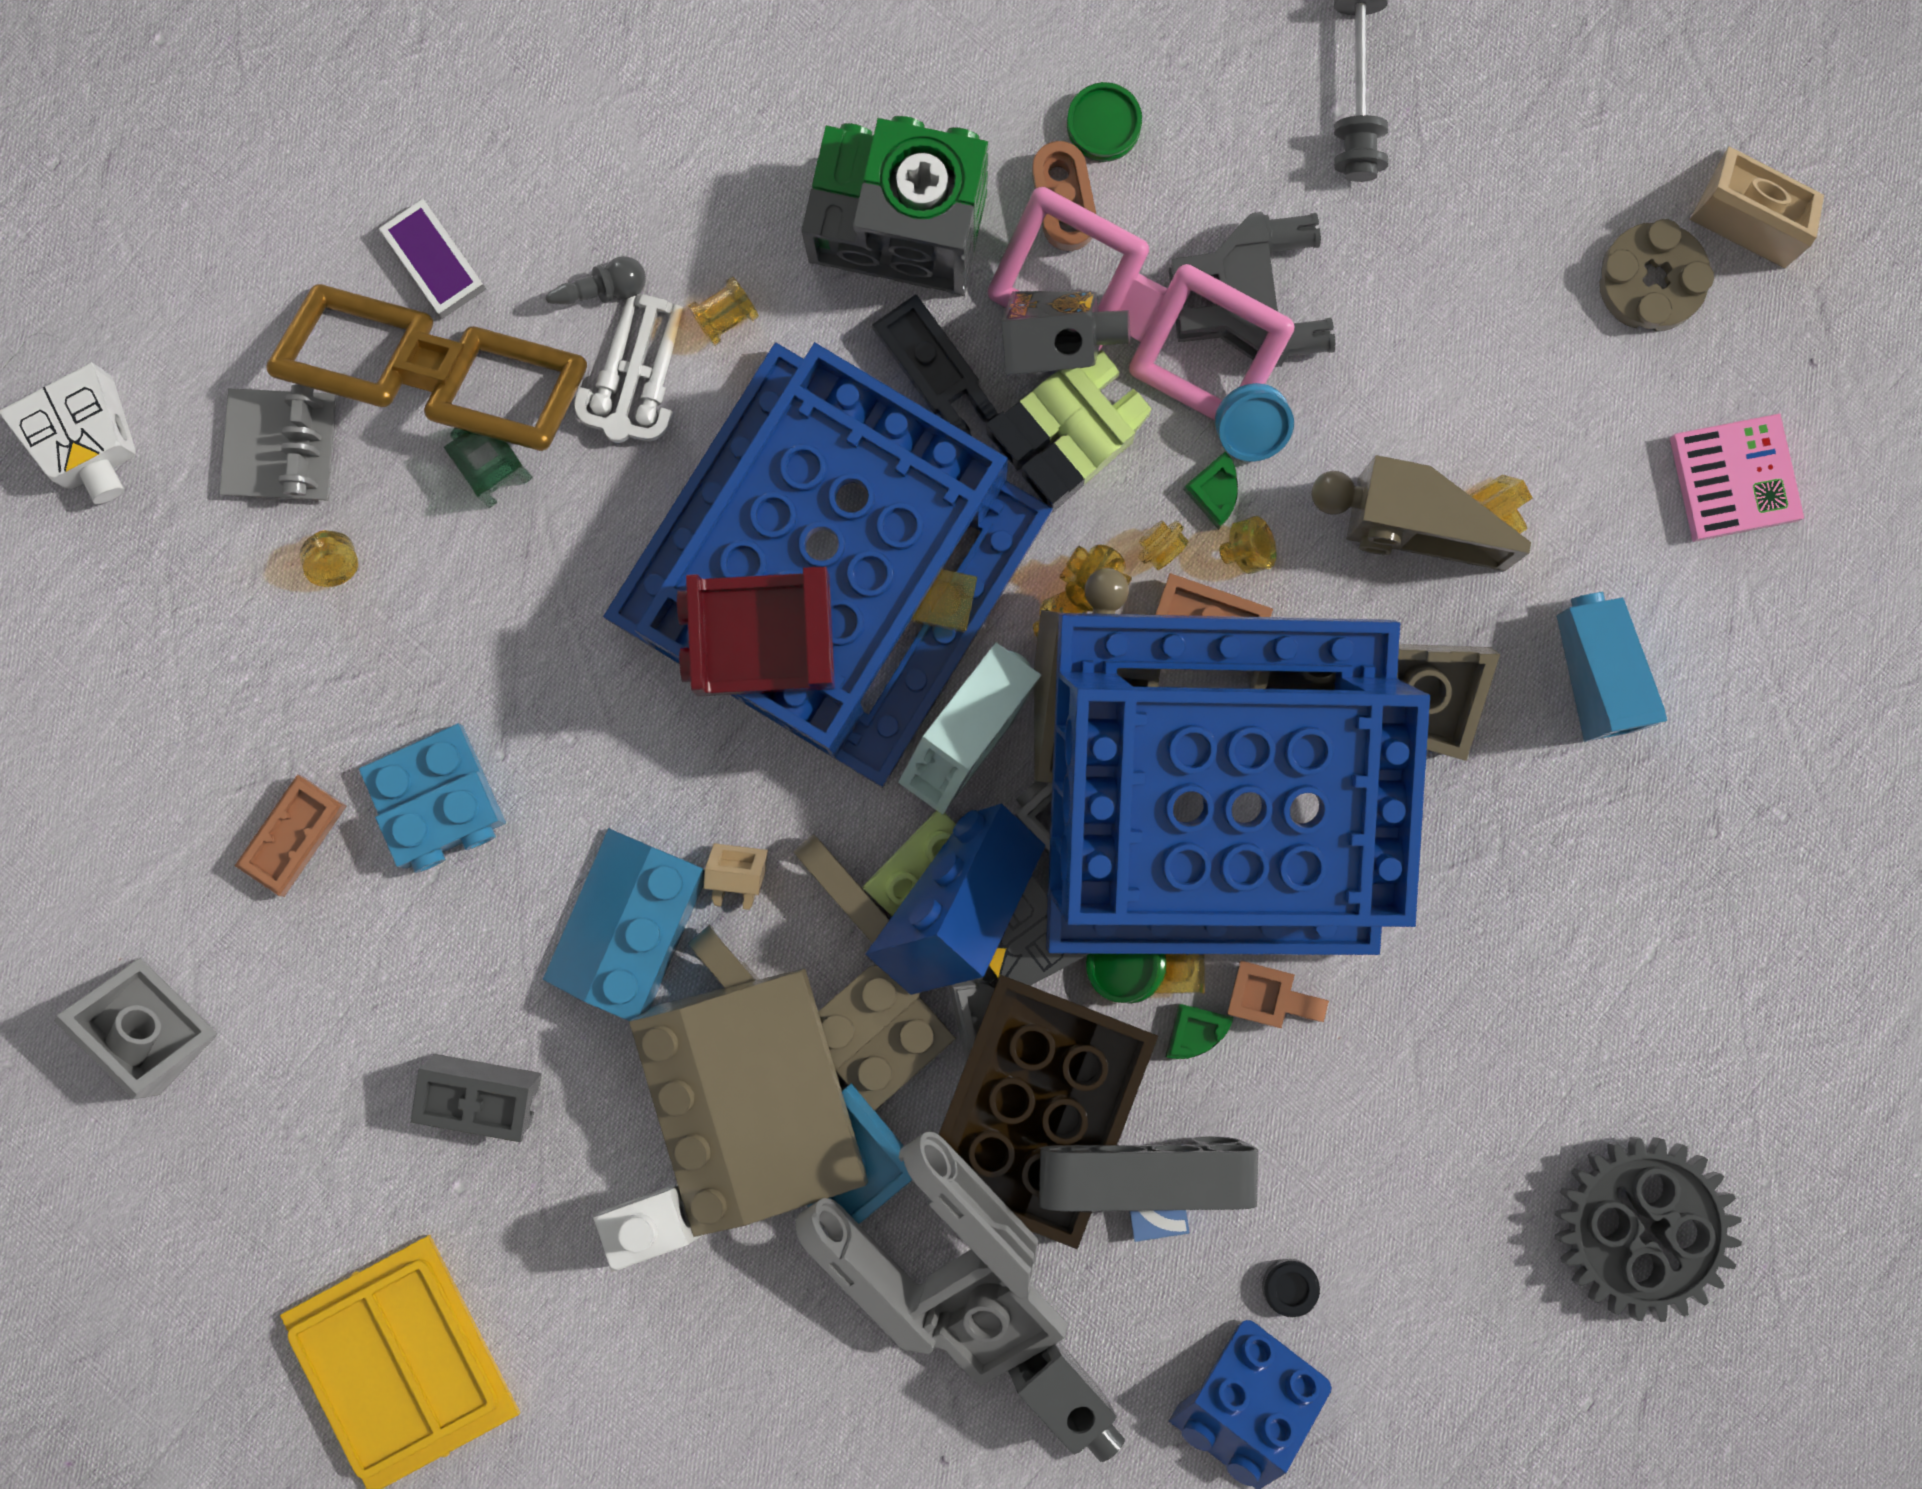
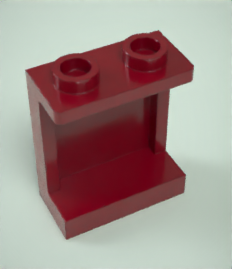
[677,567,835,696]

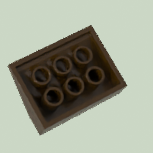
[918,974,1158,1250]

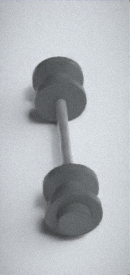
[1334,0,1388,182]

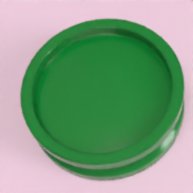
[1067,82,1142,162]
[1086,953,1166,1004]

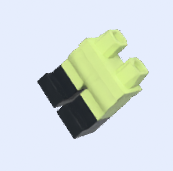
[986,350,1152,513]

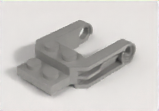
[795,1132,1068,1387]

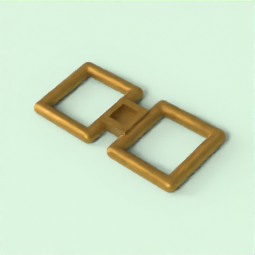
[266,284,587,451]

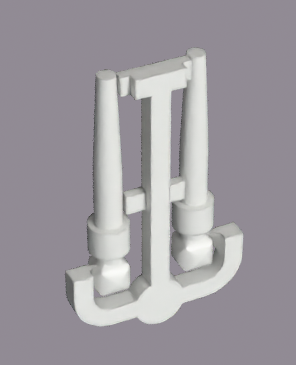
[574,294,683,443]

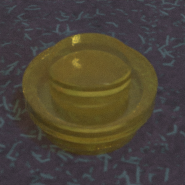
[1138,520,1189,570]

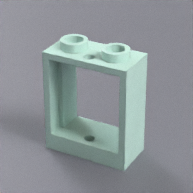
[898,642,1041,815]

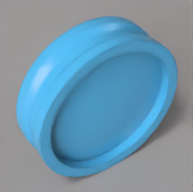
[1215,383,1294,462]

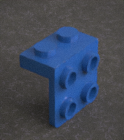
[1169,1320,1332,1489]

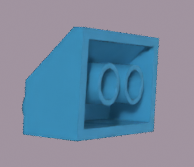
[543,828,705,1021]

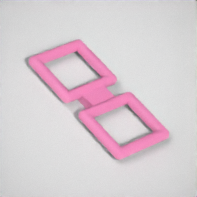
[988,187,1295,421]

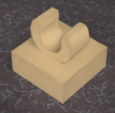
[704,843,768,910]

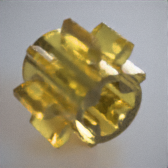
[1059,545,1132,612]

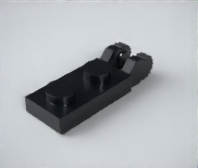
[872,294,998,436]

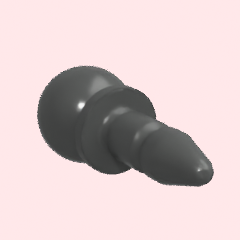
[546,256,646,305]

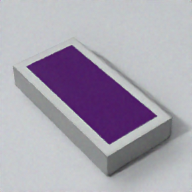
[379,199,486,319]

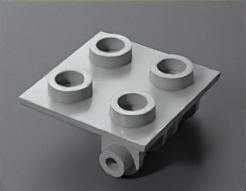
[220,385,337,501]

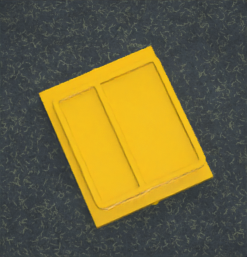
[280,1235,521,1489]

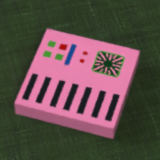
[1669,414,1804,542]

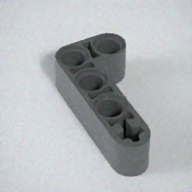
[1039,1136,1258,1211]

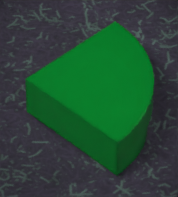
[1183,451,1238,530]
[1165,1003,1234,1059]

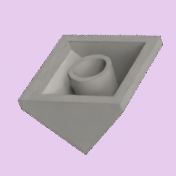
[54,958,217,1100]

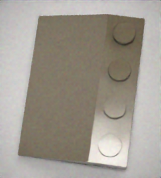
[629,968,868,1237]

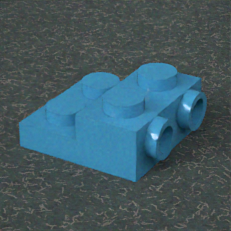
[359,723,506,873]

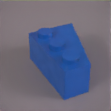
[865,803,1046,995]

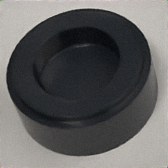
[1262,1259,1320,1317]

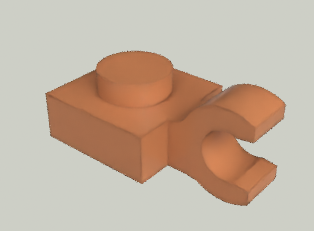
[1226,961,1329,1028]

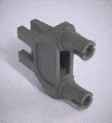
[1168,212,1336,367]

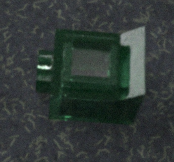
[444,428,533,508]

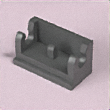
[410,1054,542,1142]

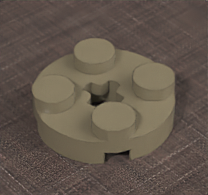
[1599,219,1714,331]

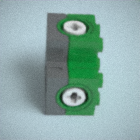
[801,116,988,296]

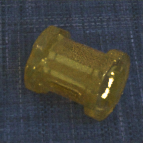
[687,276,759,346]

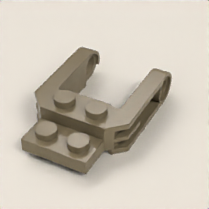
[689,833,956,1111]

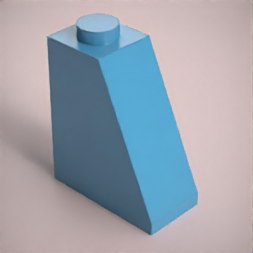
[1556,592,1667,742]

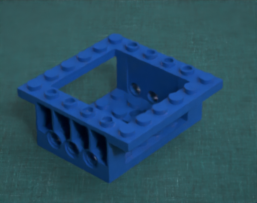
[603,342,1053,788]
[1046,613,1430,955]

